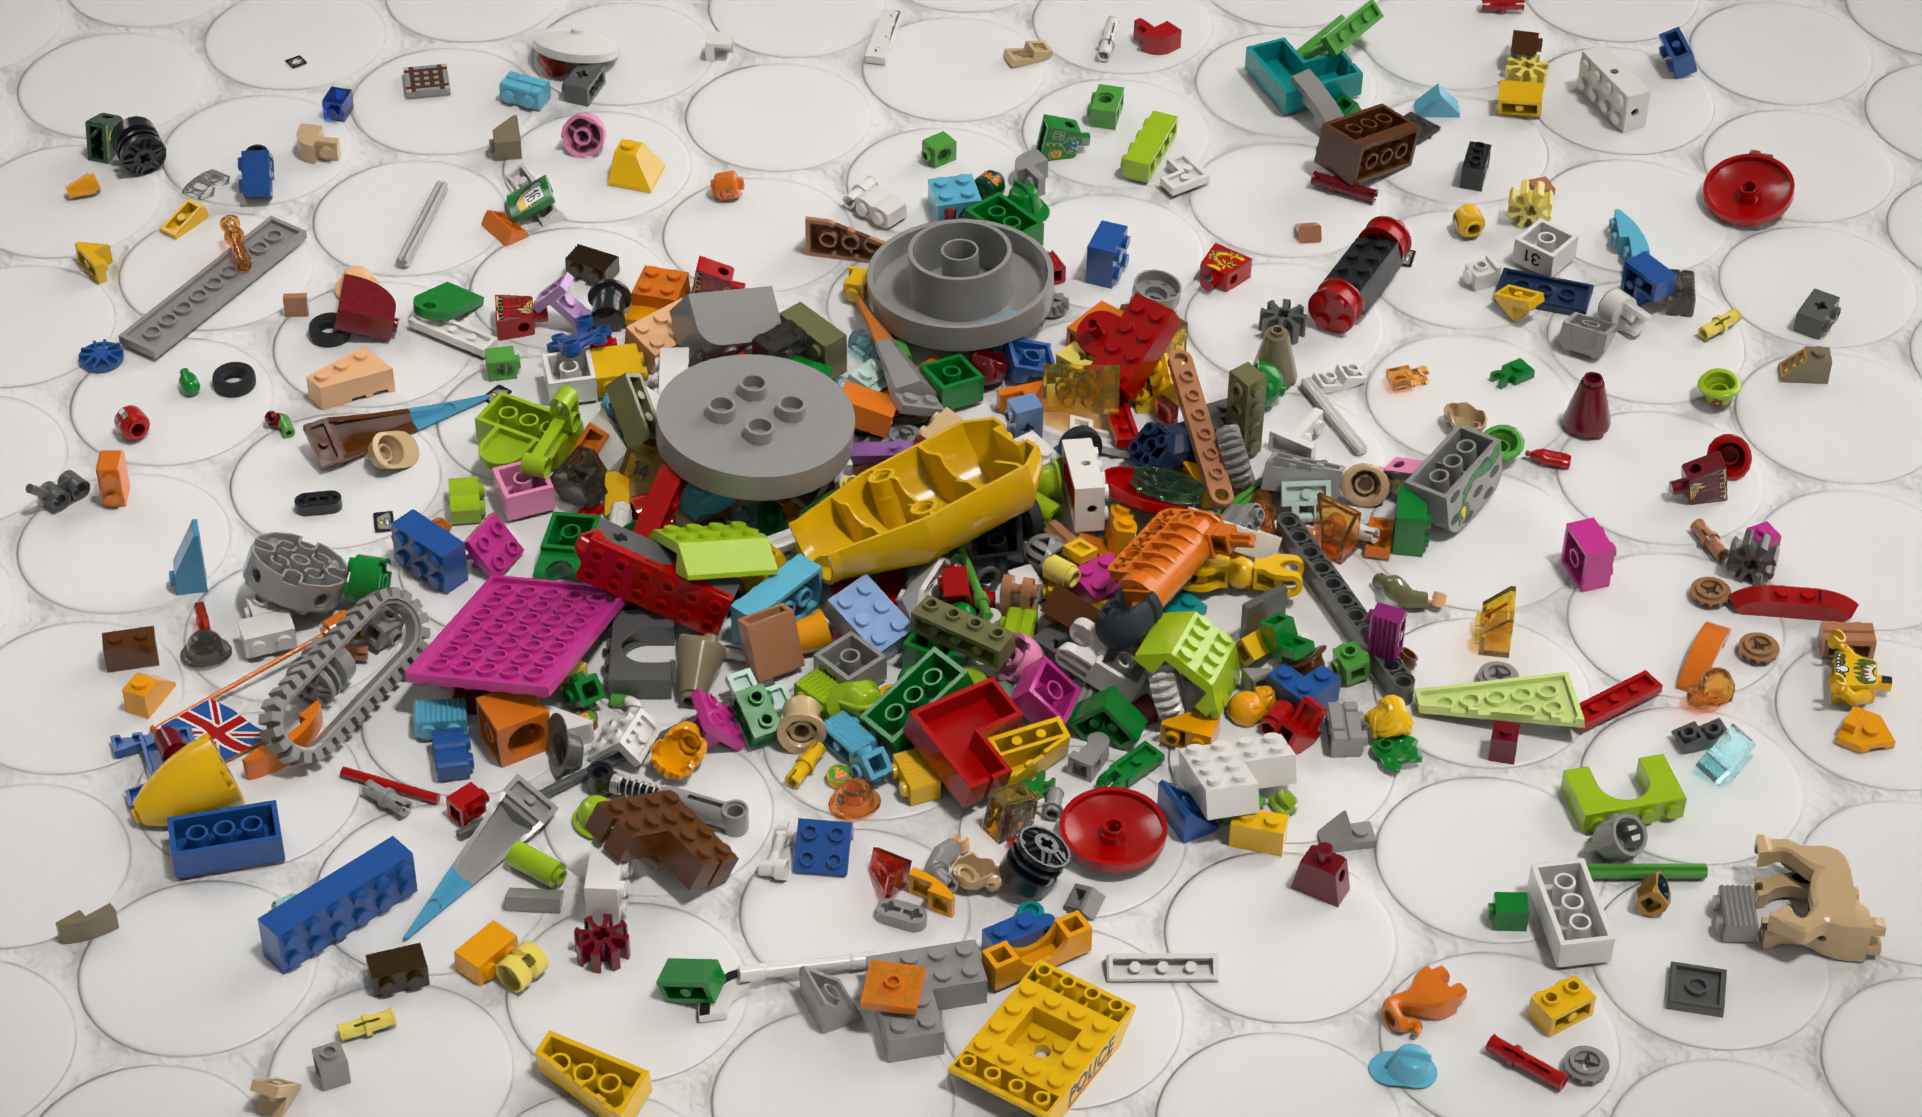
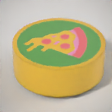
[827,764,853,789]

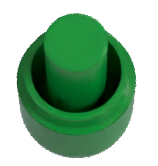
[179,368,200,396]

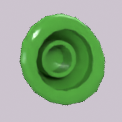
[1483,425,1525,464]

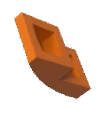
[1364,516,1395,560]

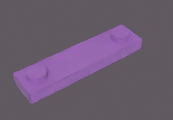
[850,440,914,464]

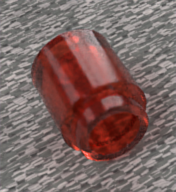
[537,53,566,77]

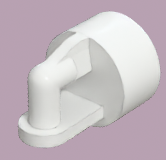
[1598,288,1652,336]

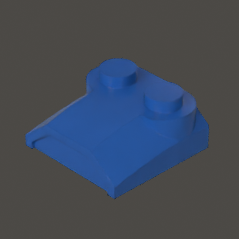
[1003,338,1059,383]

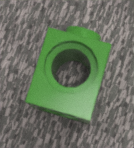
[921,131,957,168]
[485,345,521,382]

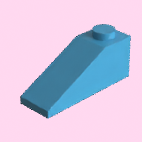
[169,519,208,595]

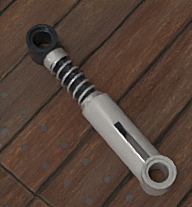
[587,761,749,837]

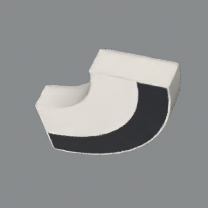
[698,969,751,1023]

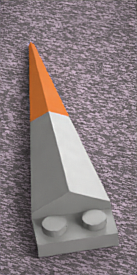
[856,296,944,417]

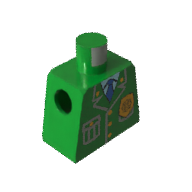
[1036,114,1090,161]

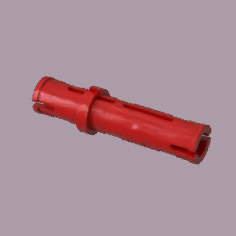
[1485,1034,1569,1091]

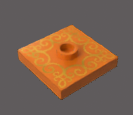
[860,960,926,1016]

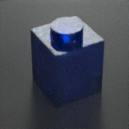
[322,86,354,122]

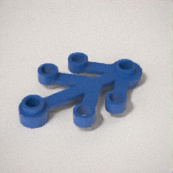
[546,314,612,358]

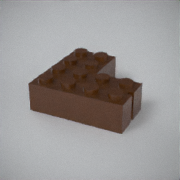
[584,790,739,890]

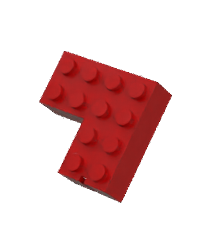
[902,677,1023,808]

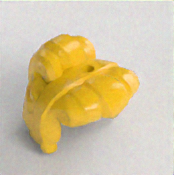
[1364,695,1414,739]

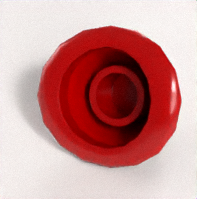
[1707,434,1752,481]

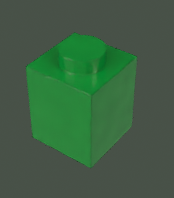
[1487,892,1529,931]

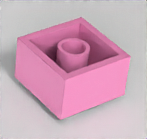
[492,461,555,521]

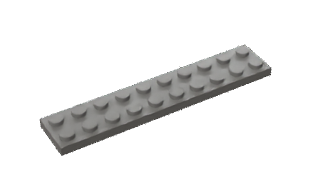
[118,216,307,359]

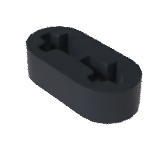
[294,490,343,517]

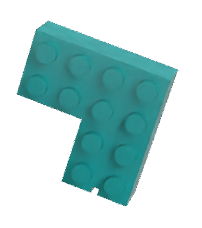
[1245,37,1363,115]

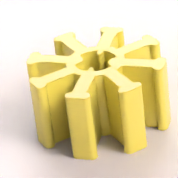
[1504,53,1549,91]
[1508,180,1553,228]

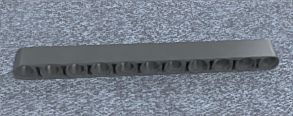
[1276,512,1415,706]

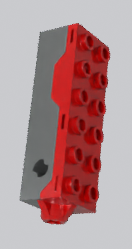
[574,518,742,636]

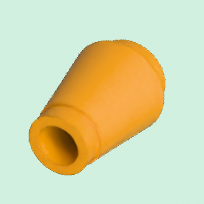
[65,173,101,199]

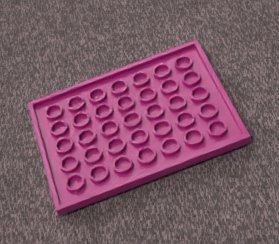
[404,575,627,698]

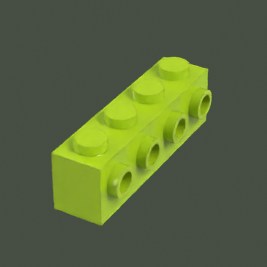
[1120,111,1178,183]

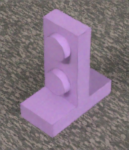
[532,272,592,329]

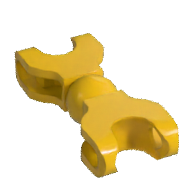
[1182,554,1304,597]

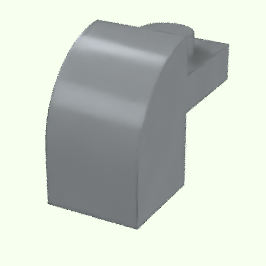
[1014,148,1048,197]

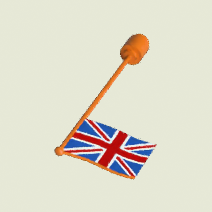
[150,609,350,763]

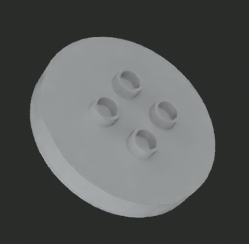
[867,219,1054,351]
[656,354,855,501]

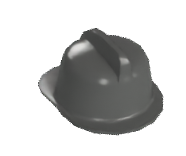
[548,713,584,777]

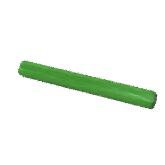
[1586,863,1708,879]

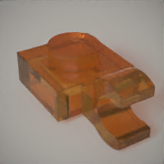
[1386,365,1430,391]

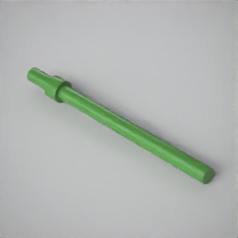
[955,544,993,621]

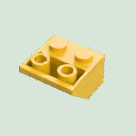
[1134,353,1179,414]

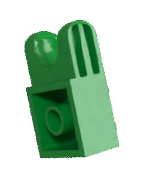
[533,511,602,583]

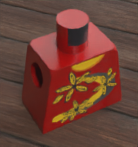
[1199,243,1252,292]

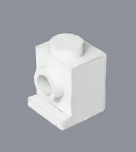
[1463,254,1501,292]

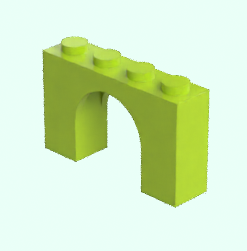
[1560,754,1687,834]

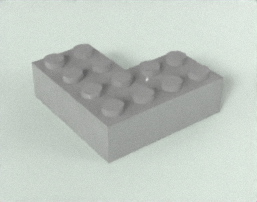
[866,939,988,1063]

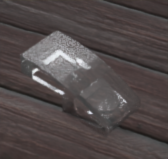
[182,169,230,201]

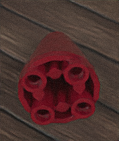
[1563,372,1611,440]

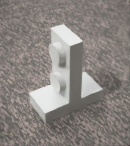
[1268,407,1325,459]

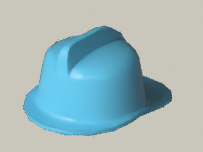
[1368,1044,1438,1088]

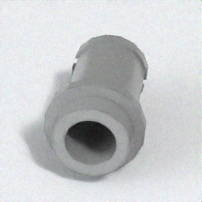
[1042,786,1064,820]

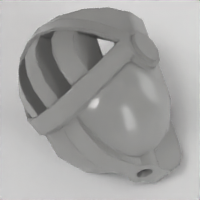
[1023,533,1068,579]
[1584,813,1648,862]

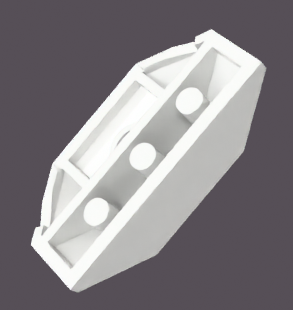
[896,557,958,621]

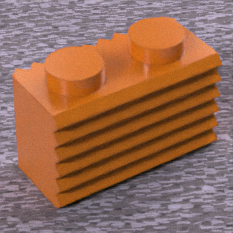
[95,450,131,507]

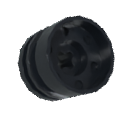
[110,116,167,176]
[999,825,1071,899]

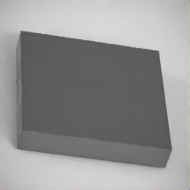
[1240,584,1288,639]
[1666,961,1727,1018]

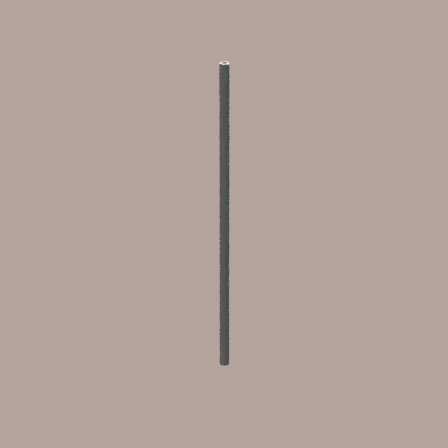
[455,679,775,840]

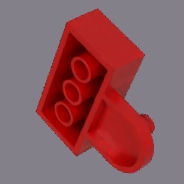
[1076,293,1183,402]

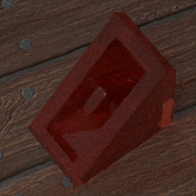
[869,847,912,898]

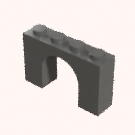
[604,610,676,699]

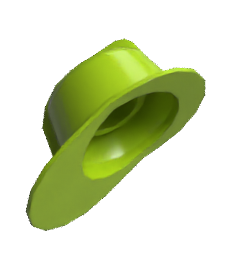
[826,680,881,721]

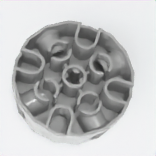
[243,532,349,615]

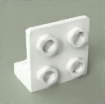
[588,707,662,767]

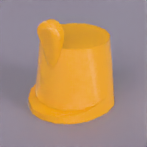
[796,609,832,654]

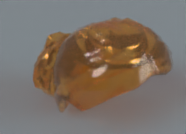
[1686,667,1735,709]

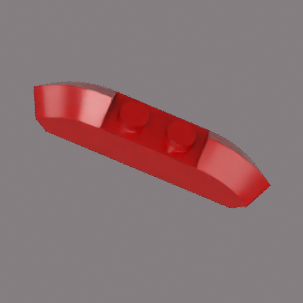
[1729,584,1859,622]

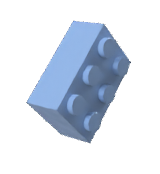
[824,574,912,659]

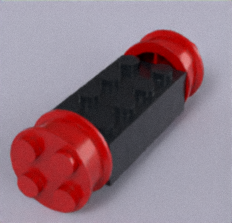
[1308,216,1412,333]

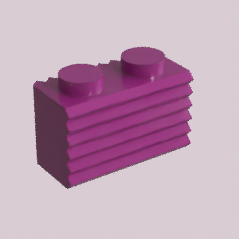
[1364,602,1408,662]

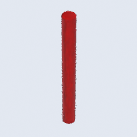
[340,766,441,804]

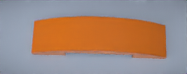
[1676,621,1731,696]
[242,700,323,780]

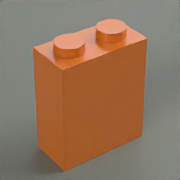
[842,381,897,438]

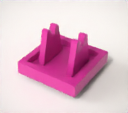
[464,512,524,578]
[690,688,745,752]

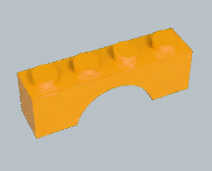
[982,910,1092,991]

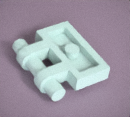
[1280,480,1331,525]

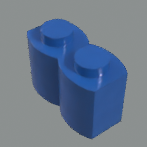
[431,727,474,782]

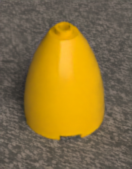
[131,733,246,827]

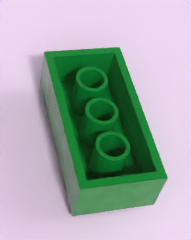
[859,646,974,754]

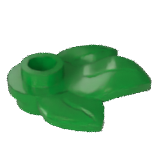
[1372,735,1422,773]

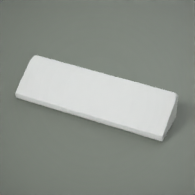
[506,162,567,226]
[1106,953,1219,982]

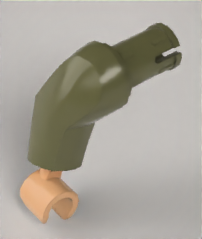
[1372,573,1447,609]

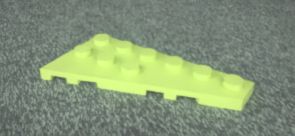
[1414,672,1585,728]

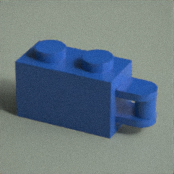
[981,910,1055,952]

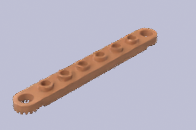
[1167,349,1234,510]

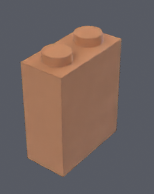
[737,603,805,683]

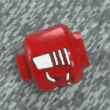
[114,405,150,441]

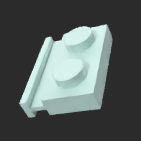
[846,357,888,392]

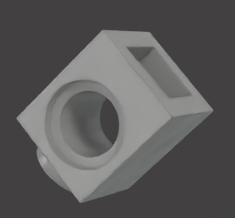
[312,1040,351,1092]

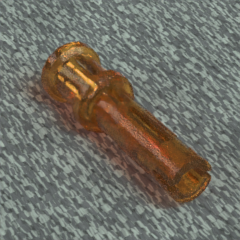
[219,215,252,272]
[1251,490,1280,552]

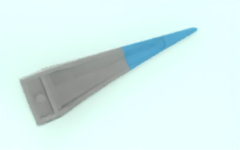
[402,774,559,942]

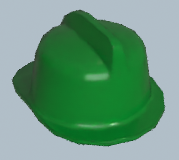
[1007,180,1050,222]

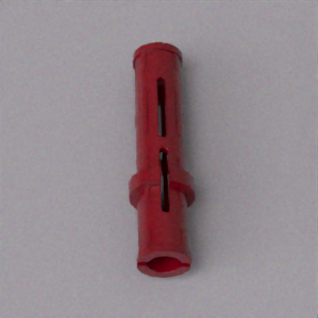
[1310,171,1378,203]

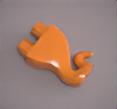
[1381,965,1467,1036]

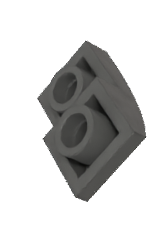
[1671,718,1732,752]

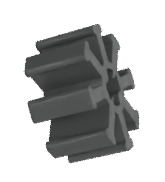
[1259,299,1307,345]
[1726,530,1780,585]

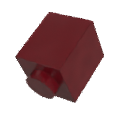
[1488,720,1520,765]

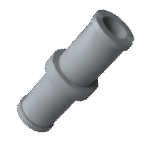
[362,780,413,817]

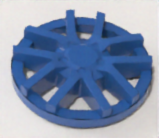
[78,339,124,372]

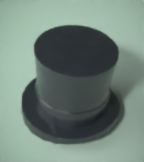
[588,279,631,331]

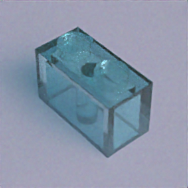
[1695,723,1757,786]

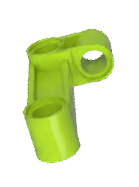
[520,385,581,479]

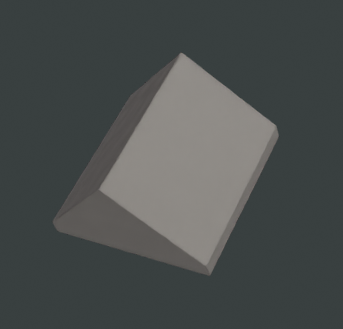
[799,966,863,1034]

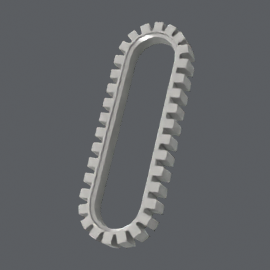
[258,587,430,766]

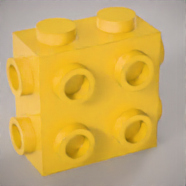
[590,343,648,397]

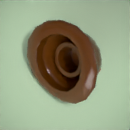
[1280,645,1327,676]

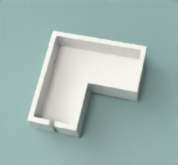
[1179,733,1297,820]

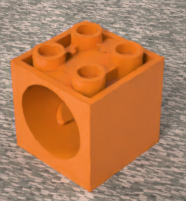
[476,692,550,768]

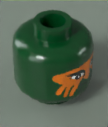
[974,170,1006,200]

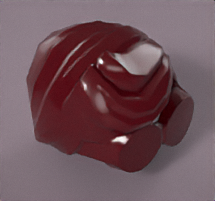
[969,348,1008,386]

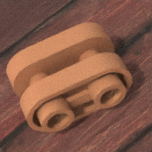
[999,574,1039,616]

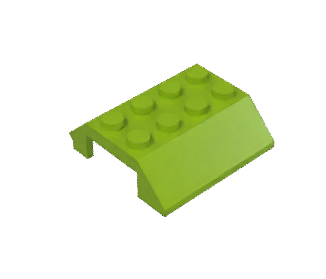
[647,521,778,580]
[1132,611,1240,719]

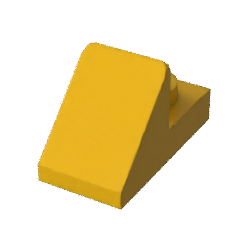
[74,242,113,284]
[1493,284,1545,322]

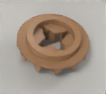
[1690,577,1731,608]
[1738,632,1780,665]

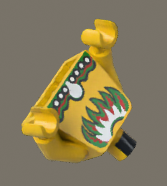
[1828,629,1892,707]

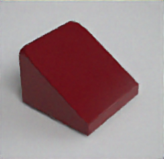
[1132,693,1158,726]

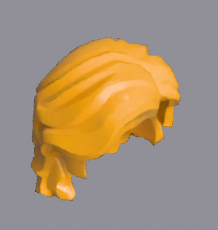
[649,721,707,780]

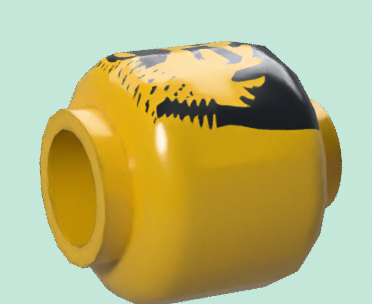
[1452,204,1486,238]

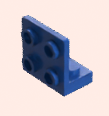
[793,818,854,876]

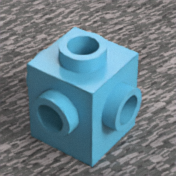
[849,745,894,785]

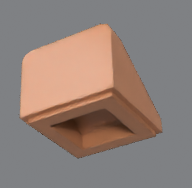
[1295,222,1322,243]

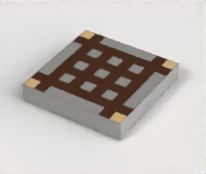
[403,64,451,99]

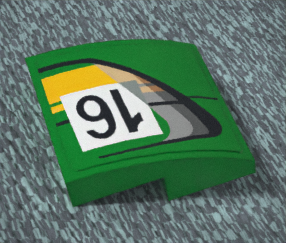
[506,174,556,223]

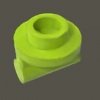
[1268,789,1298,817]

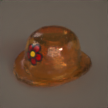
[828,778,881,820]

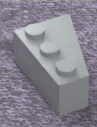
[1261,451,1346,501]

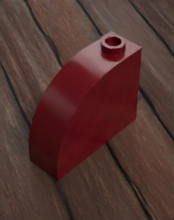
[334,274,399,340]

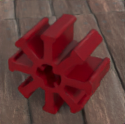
[574,913,631,974]

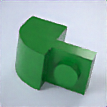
[1258,612,1316,664]

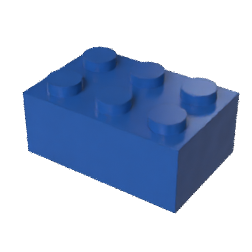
[391,509,469,595]

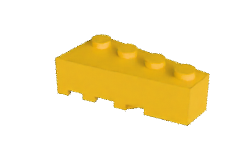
[535,1030,652,1117]

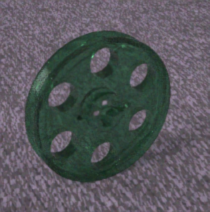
[1131,466,1205,505]

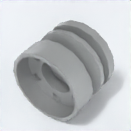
[1130,269,1182,313]
[286,637,356,707]

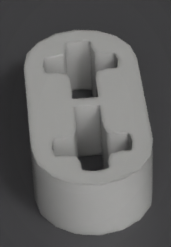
[877,898,927,933]

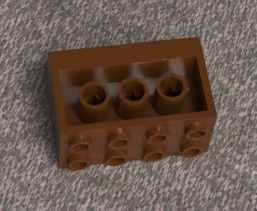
[1314,103,1421,186]

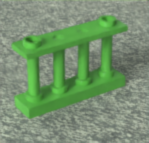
[1296,0,1384,60]

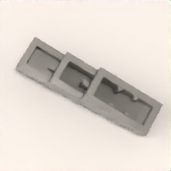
[1291,69,1344,130]

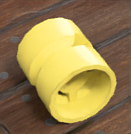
[495,940,549,993]

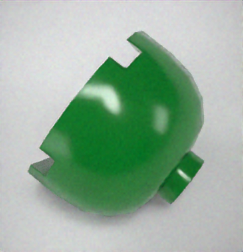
[1254,359,1286,408]

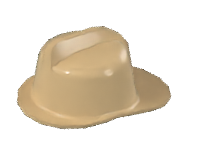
[365,431,419,470]

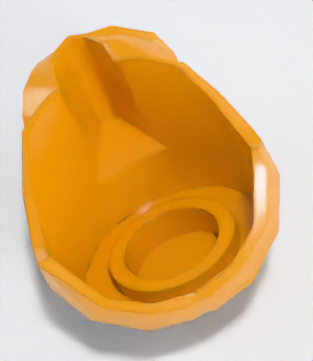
[1226,686,1276,727]

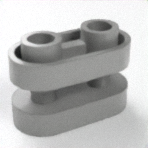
[1222,503,1265,531]

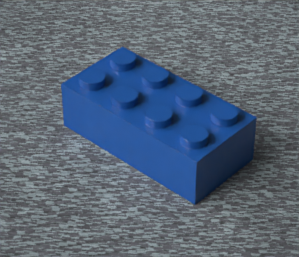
[167,800,286,879]

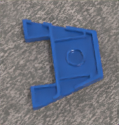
[110,726,195,809]

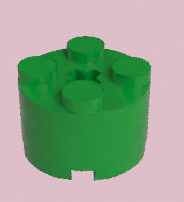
[343,554,392,608]

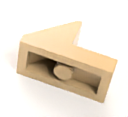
[250,1077,302,1117]

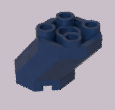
[1128,421,1196,473]

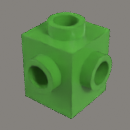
[1331,640,1370,686]

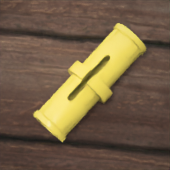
[1698,308,1742,341]
[337,1007,397,1042]

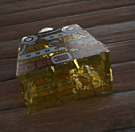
[982,782,1045,844]

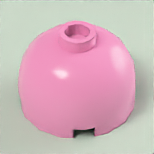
[561,112,607,158]
[995,632,1043,685]

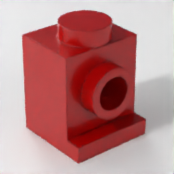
[446,782,490,828]

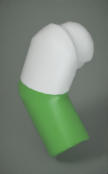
[610,693,643,712]

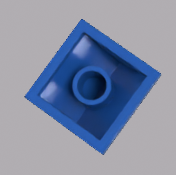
[1157,780,1220,844]

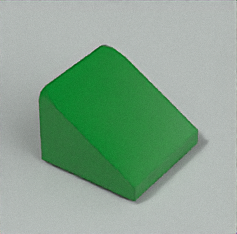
[1335,93,1362,116]

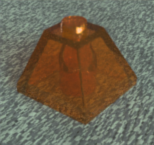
[1313,492,1361,565]

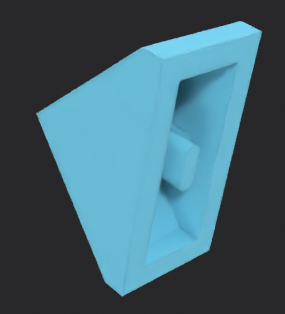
[1414,84,1460,117]

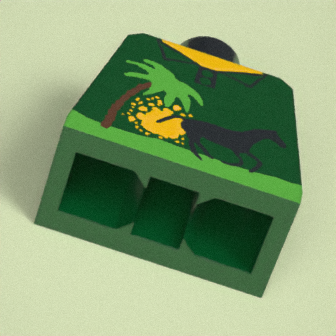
[85,113,123,164]

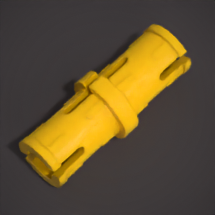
[784,741,826,789]

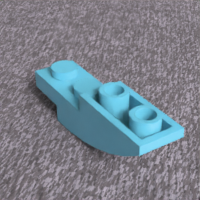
[1609,209,1650,260]

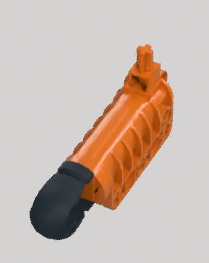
[1095,508,1256,650]

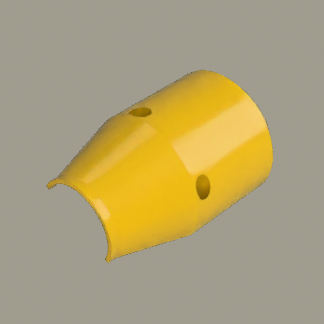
[788,417,1043,585]

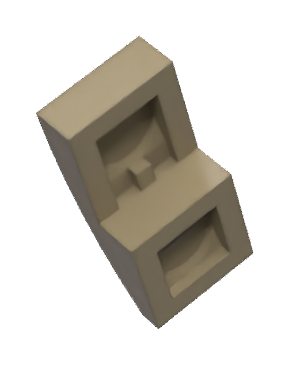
[56,903,119,945]

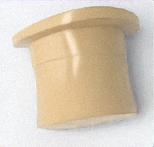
[777,695,827,754]

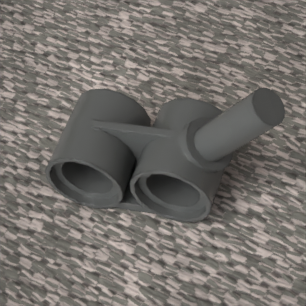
[25,470,90,512]

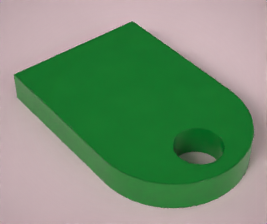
[412,281,484,321]

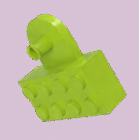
[475,391,584,470]

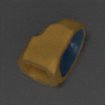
[1636,871,1671,917]

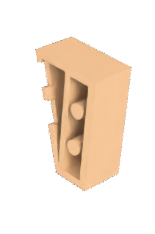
[306,346,395,410]

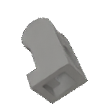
[1068,732,1110,783]

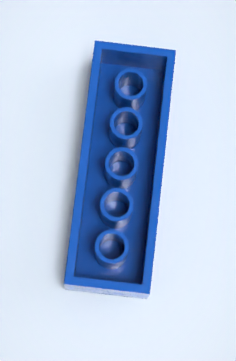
[258,836,418,975]

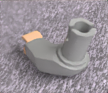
[924,834,970,893]

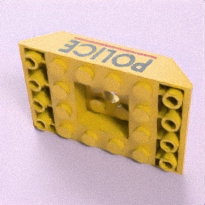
[948,959,1136,1117]

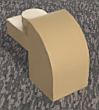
[296,123,341,164]

